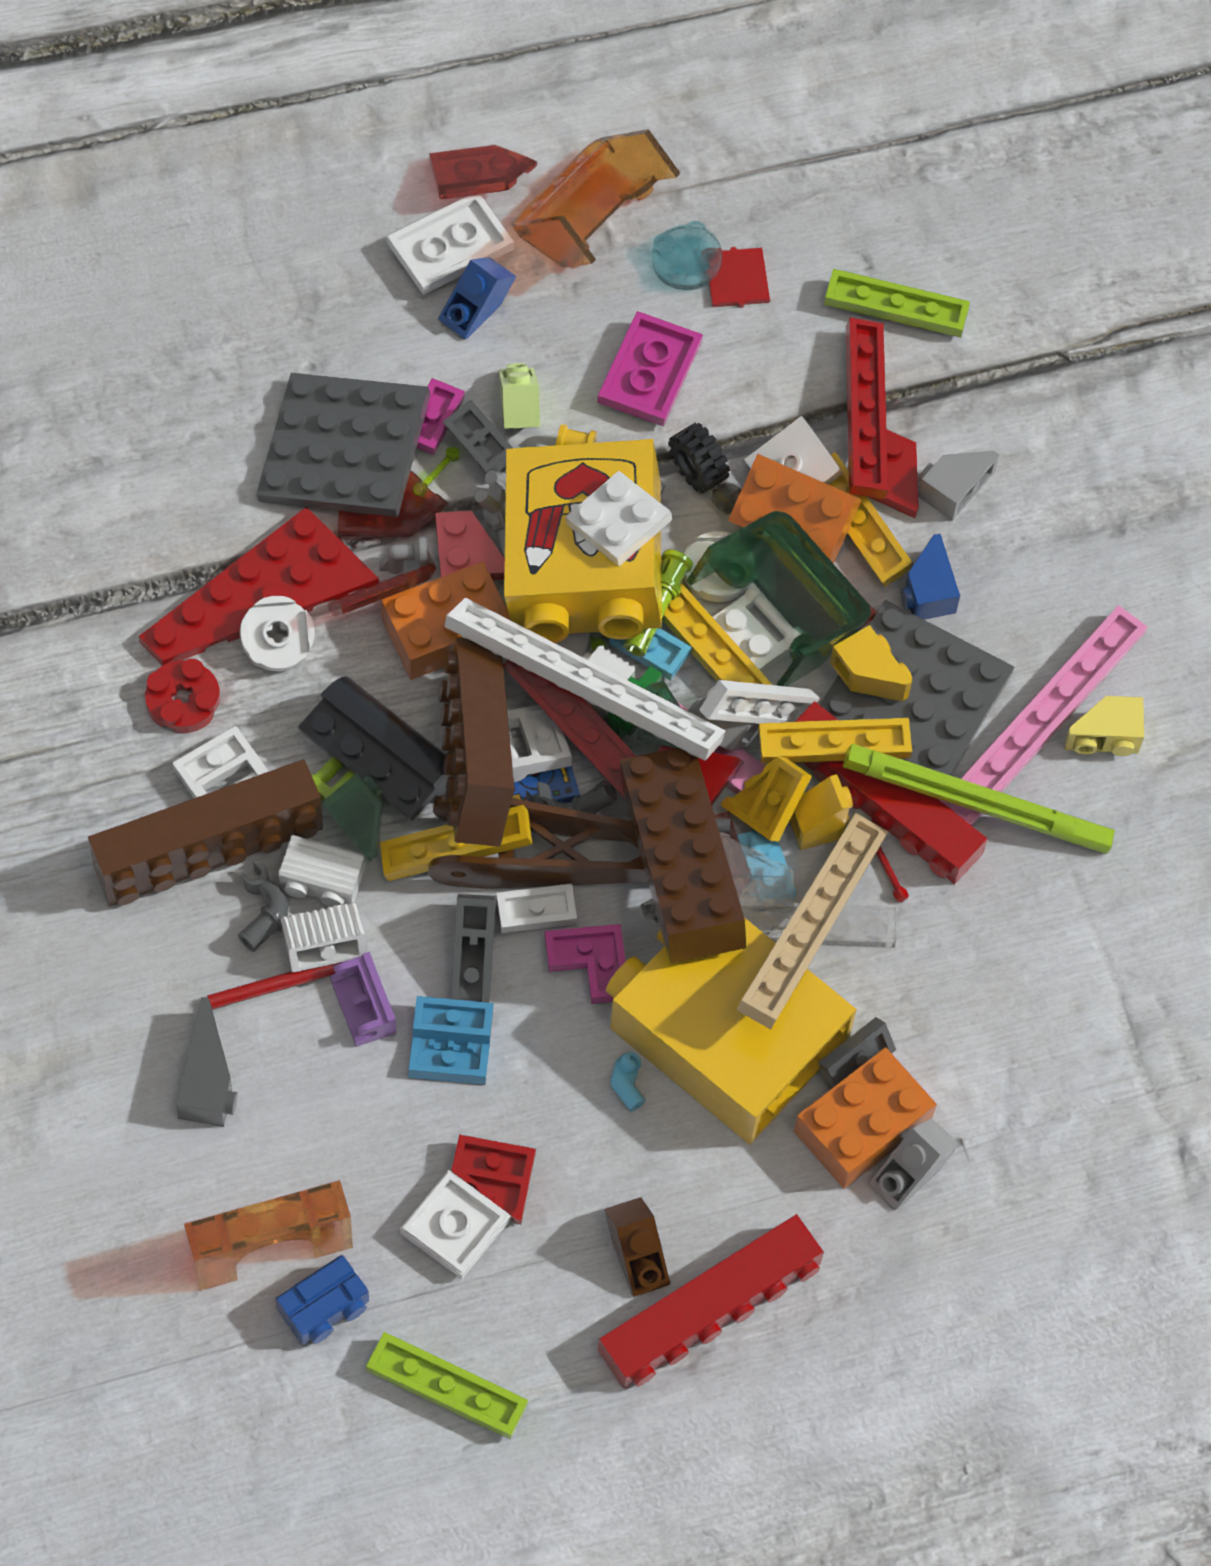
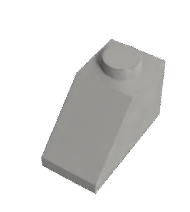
[918,451,999,521]

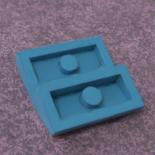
[408,996,494,1085]

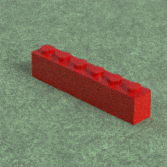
[795,701,988,884]
[598,1214,824,1389]

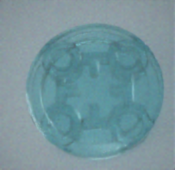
[652,221,722,290]

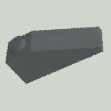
[451,894,496,1003]
[176,997,238,1127]

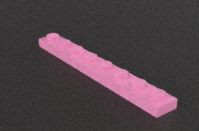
[941,605,1148,826]

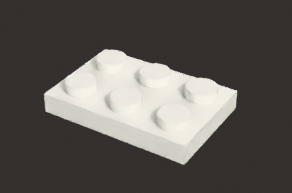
[387,191,514,295]

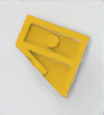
[721,756,812,842]

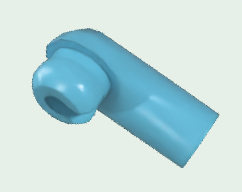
[610,1052,646,1112]

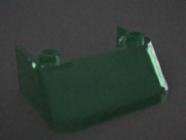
[686,511,871,687]

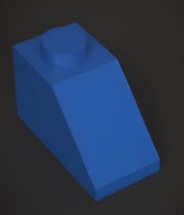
[901,533,960,620]

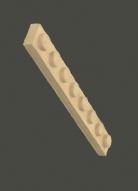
[737,813,888,1029]

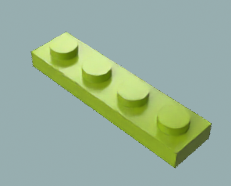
[824,268,970,338]
[366,1332,528,1440]

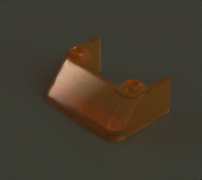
[511,129,680,268]

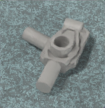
[474,470,506,558]

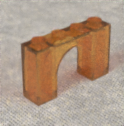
[184,1180,353,1291]

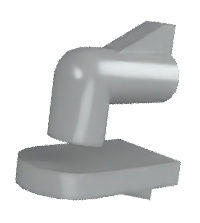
[379,536,435,579]

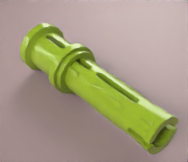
[623,549,693,657]

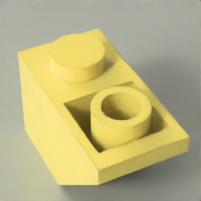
[1064,696,1144,756]

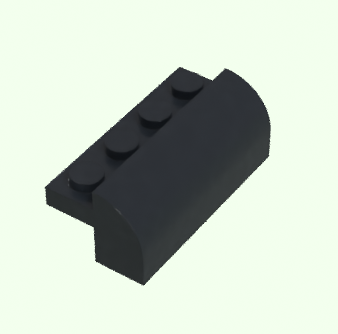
[298,676,450,821]

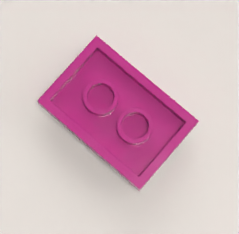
[597,311,703,427]

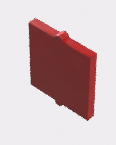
[705,247,770,308]

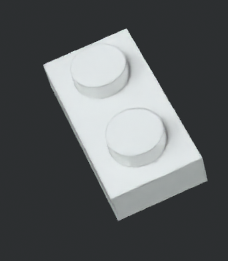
[496,884,577,933]

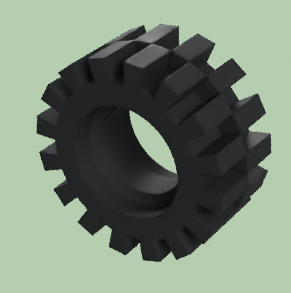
[668,422,730,493]

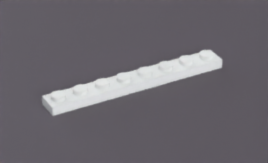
[444,598,725,761]

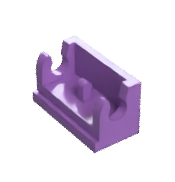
[330,952,396,1047]

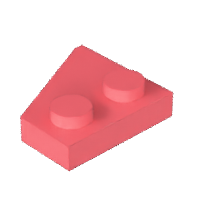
[435,510,505,580]

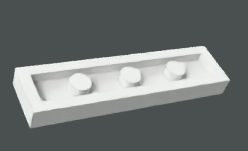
[699,680,820,724]

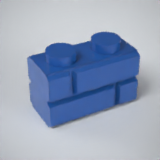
[275,1254,369,1346]

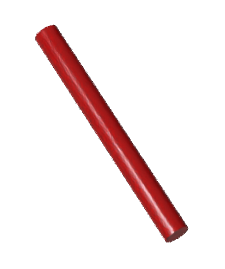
[207,962,342,1010]

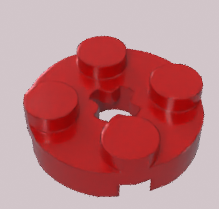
[145,658,220,733]

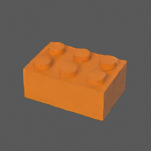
[728,453,862,567]
[381,561,510,680]
[793,1047,937,1189]

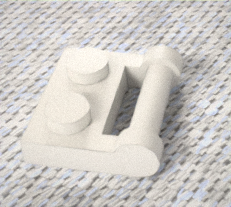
[713,583,807,673]
[507,705,572,782]
[172,726,269,798]

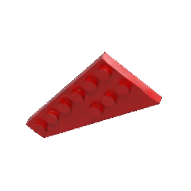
[139,507,379,666]

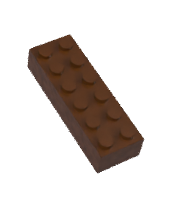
[438,637,514,847]
[620,748,747,964]
[88,759,323,907]

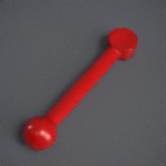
[876,846,909,903]

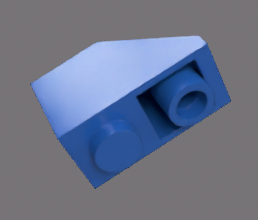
[438,257,517,339]

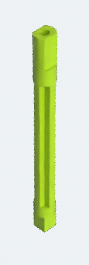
[843,744,1115,854]

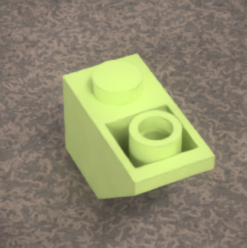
[498,363,540,429]

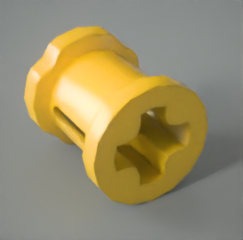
[555,424,597,445]

